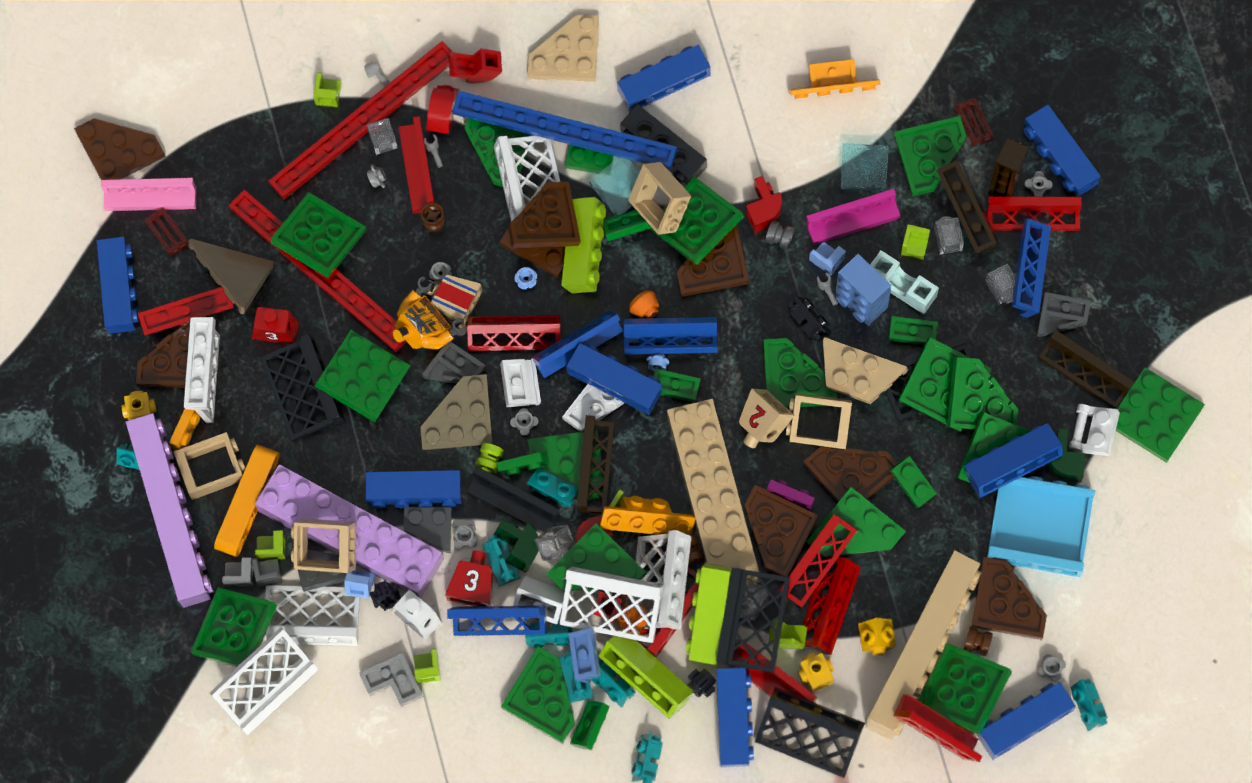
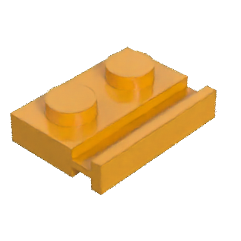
[169,409,201,451]

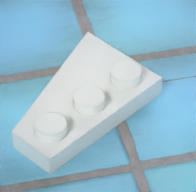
[562,384,624,432]

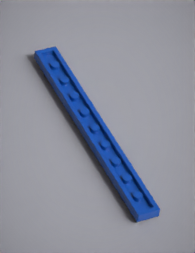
[452,91,677,171]

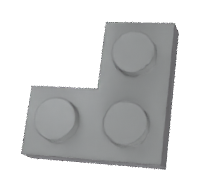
[359,653,423,707]

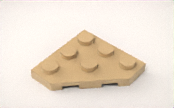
[528,15,599,82]

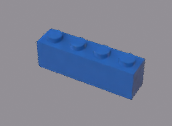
[617,44,711,113]
[1023,105,1101,197]
[97,237,139,334]
[566,343,663,415]
[965,423,1063,498]
[366,470,462,509]
[716,668,754,767]
[977,682,1076,760]

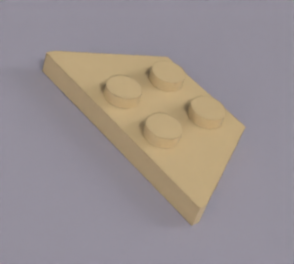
[823,337,908,404]

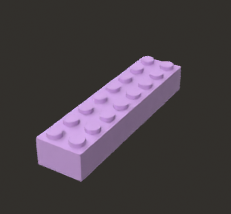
[126,413,213,608]
[255,464,444,599]

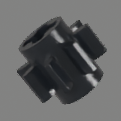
[369,580,401,611]
[687,668,716,698]

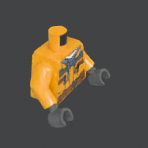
[393,277,467,349]

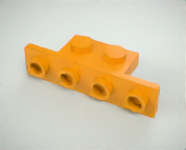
[789,59,881,99]
[600,496,695,536]

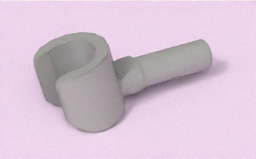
[364,62,390,86]
[424,135,443,168]
[817,273,838,306]

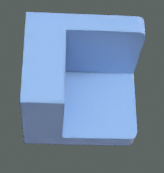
[809,242,846,276]
[344,569,375,599]

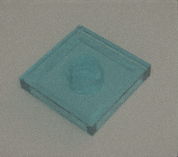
[840,143,888,191]
[589,157,640,216]

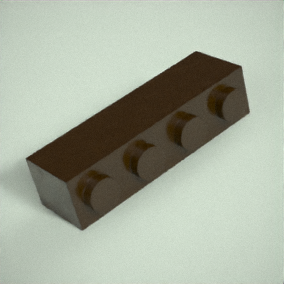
[988,138,1029,197]
[936,160,1000,255]

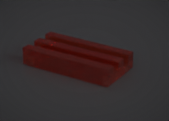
[955,98,994,147]
[144,207,189,257]

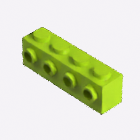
[561,197,606,293]
[686,563,732,665]
[598,629,694,719]

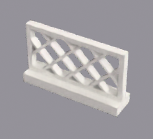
[494,136,560,222]
[184,317,220,423]
[630,530,691,629]
[560,567,664,643]
[263,585,360,646]
[209,627,318,735]

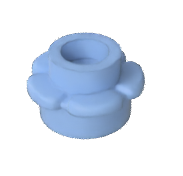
[515,267,537,289]
[646,354,669,372]

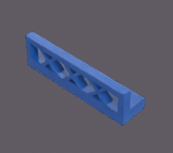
[1012,218,1051,318]
[531,310,623,378]
[624,317,717,355]
[447,605,547,636]

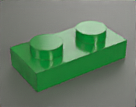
[565,145,614,176]
[603,210,652,241]
[889,316,938,345]
[653,368,701,403]
[496,452,549,476]
[889,456,937,508]
[570,700,610,751]

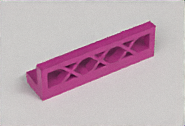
[806,189,900,246]

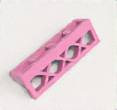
[101,178,196,211]

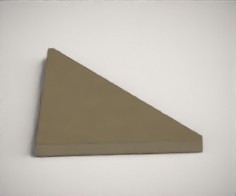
[188,238,274,314]

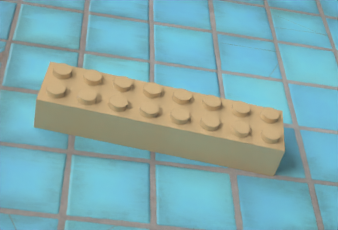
[667,399,760,586]
[866,551,982,741]

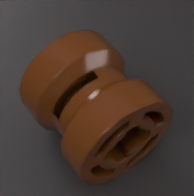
[421,203,445,232]
[688,536,704,566]
[964,627,993,656]

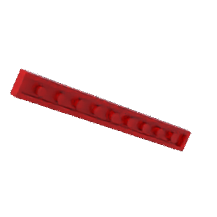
[269,41,453,200]
[228,190,407,353]

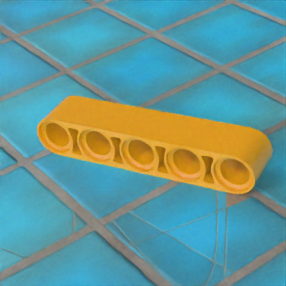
[214,444,280,557]

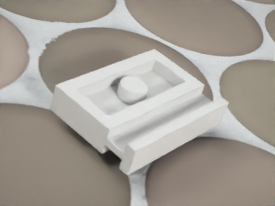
[500,359,541,407]

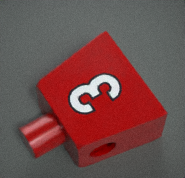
[252,307,299,344]
[445,551,493,606]

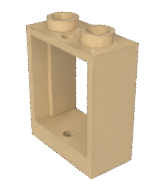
[628,162,691,235]
[786,393,852,449]
[174,432,245,500]
[291,518,356,573]

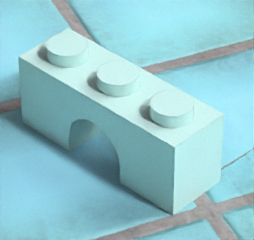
[870,250,939,314]

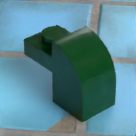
[1046,428,1085,482]
[493,519,540,573]

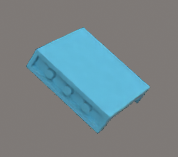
[987,476,1095,577]

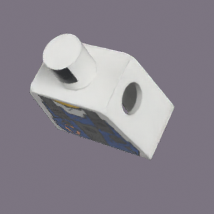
[392,590,441,641]

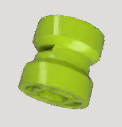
[475,443,504,474]

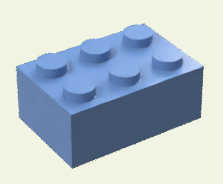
[835,254,892,326]

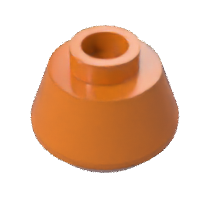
[629,290,659,319]
[617,604,648,633]

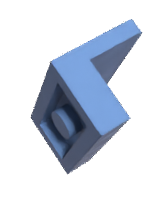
[568,628,601,684]

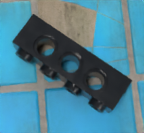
[620,104,707,185]

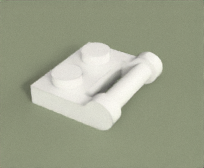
[1068,404,1120,456]

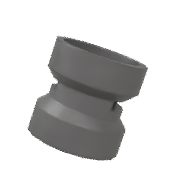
[765,220,794,249]

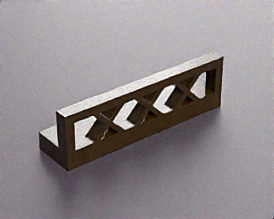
[1038,330,1134,409]
[577,415,614,514]

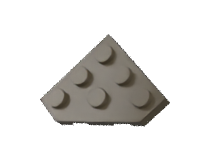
[420,374,493,450]

